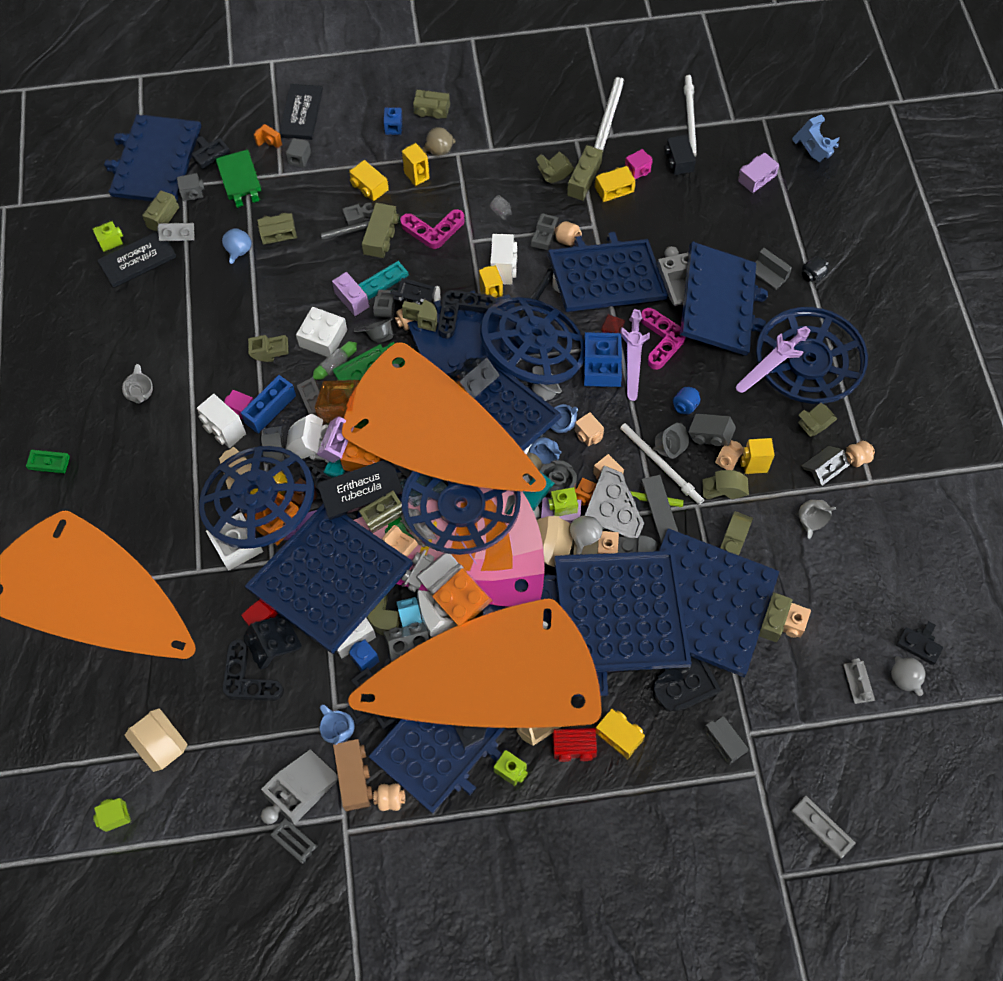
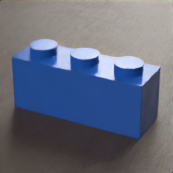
[241,375,296,433]

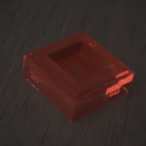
[602,314,625,333]

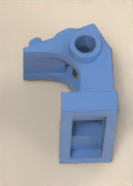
[792,114,839,162]

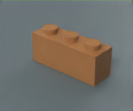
[333,739,373,811]

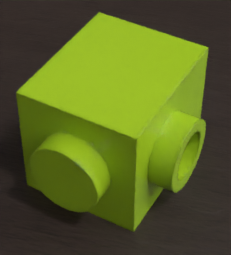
[93,221,123,252]
[548,487,578,516]
[494,750,528,786]
[93,798,131,832]

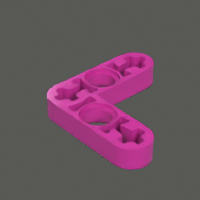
[400,210,465,249]
[641,308,686,369]

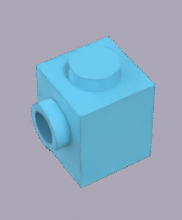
[397,597,422,627]

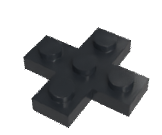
[345,668,400,730]

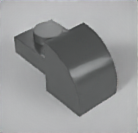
[531,213,558,250]
[373,290,396,318]
[261,426,284,464]
[618,535,657,553]

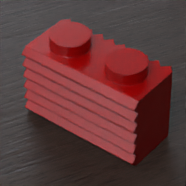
[553,728,597,762]

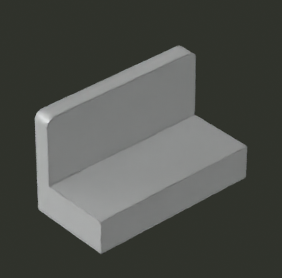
[416,553,464,594]

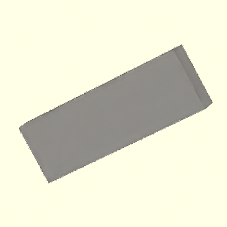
[791,796,855,859]

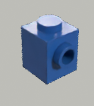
[384,108,403,135]
[349,639,380,672]

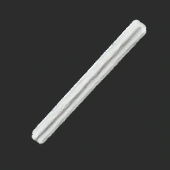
[594,77,624,150]

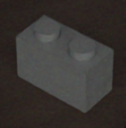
[689,414,736,446]

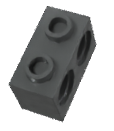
[384,622,429,662]

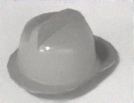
[532,366,562,401]

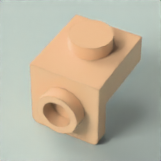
[715,440,744,470]
[382,525,418,557]

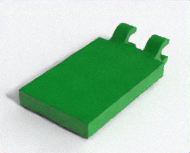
[216,150,262,207]
[333,342,405,397]

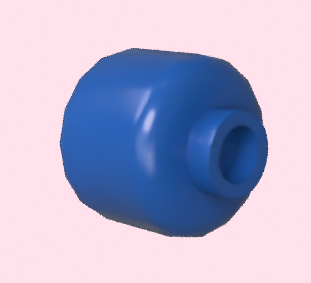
[673,387,700,414]

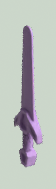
[620,309,650,401]
[736,326,810,393]

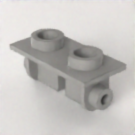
[157,223,194,241]
[401,508,437,547]
[401,550,435,592]
[843,659,875,704]

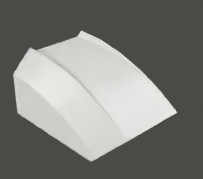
[284,414,323,459]
[417,590,458,637]

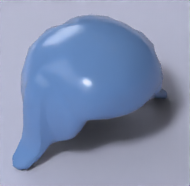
[222,229,252,264]
[550,404,578,433]
[530,437,562,464]
[319,705,355,745]

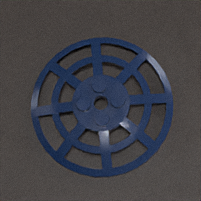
[480,297,585,385]
[756,307,868,404]
[199,446,314,549]
[401,471,521,555]

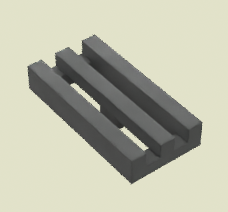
[270,818,317,864]

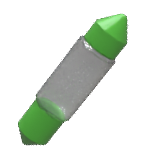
[313,341,357,380]

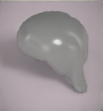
[122,364,153,404]
[798,499,836,539]
[570,516,604,555]
[891,656,925,696]

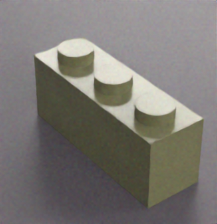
[568,145,603,201]
[362,203,399,258]

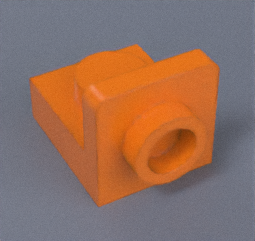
[254,124,282,148]
[575,478,596,506]

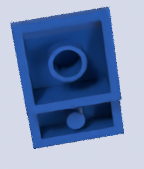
[584,332,622,387]

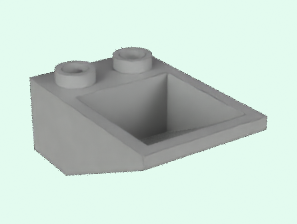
[657,246,689,306]
[261,750,339,825]

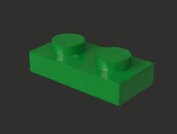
[26,450,70,473]

